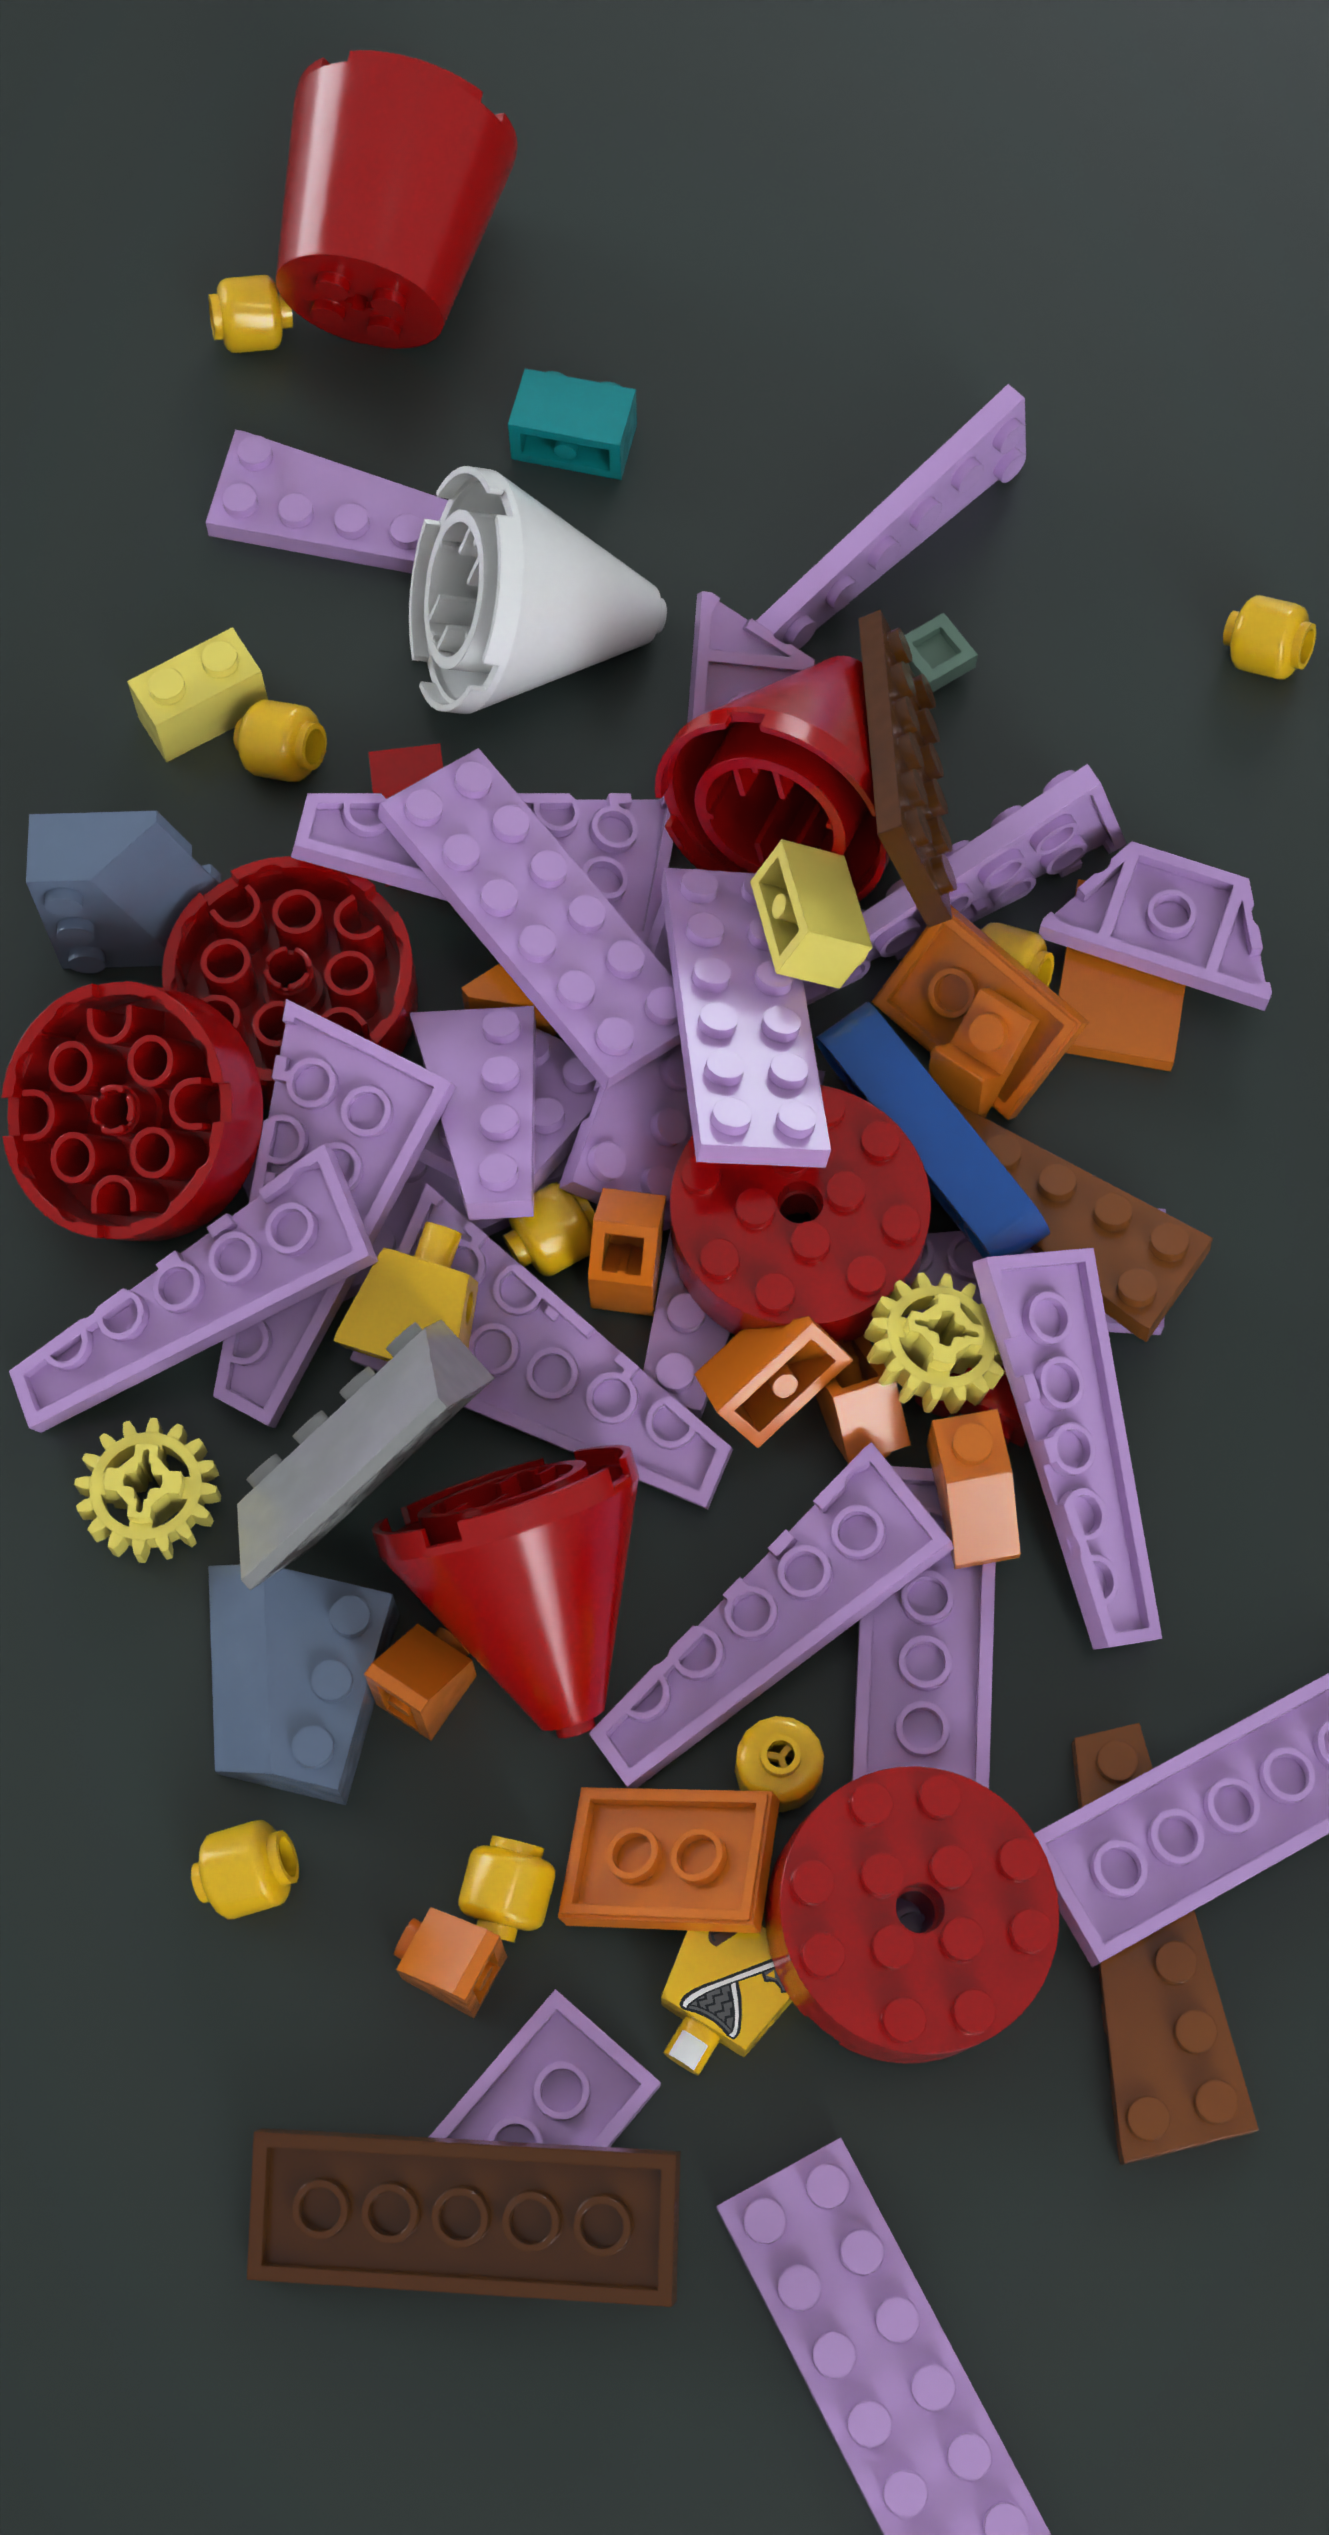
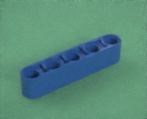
[815,1002,1050,1258]

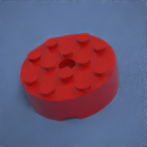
[162,856,419,1110]
[1,981,263,1241]
[670,1085,931,1343]
[765,1766,1059,2064]

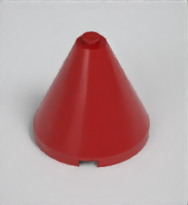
[654,656,890,901]
[371,1445,639,1738]

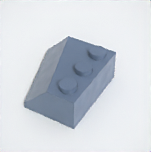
[26,811,221,973]
[208,1564,399,1805]

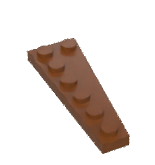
[951,1100,1213,1342]
[1071,1723,1259,2165]

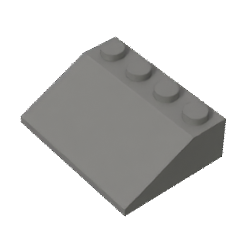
[237,1319,495,1591]

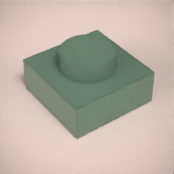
[905,613,978,692]

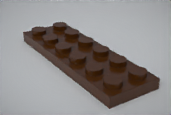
[859,609,957,928]
[247,2128,681,2307]

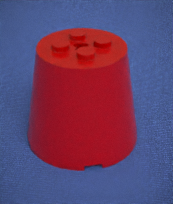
[276,50,518,349]

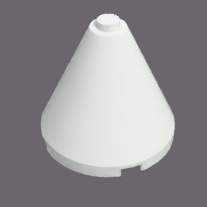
[409,466,667,714]

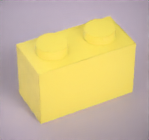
[127,627,268,763]
[750,839,873,989]

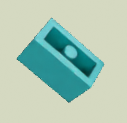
[508,368,637,480]

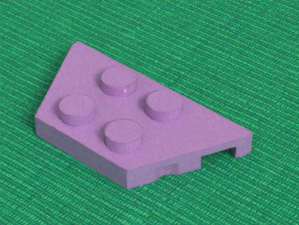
[687,591,815,723]
[1038,841,1272,1011]

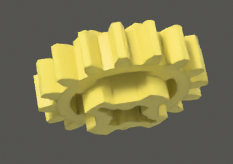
[864,1272,1005,1414]
[74,1418,221,1563]

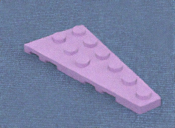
[803,764,1127,1005]
[350,1183,733,1509]

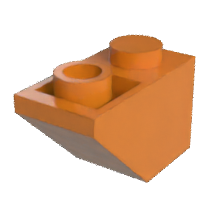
[588,1188,667,1316]

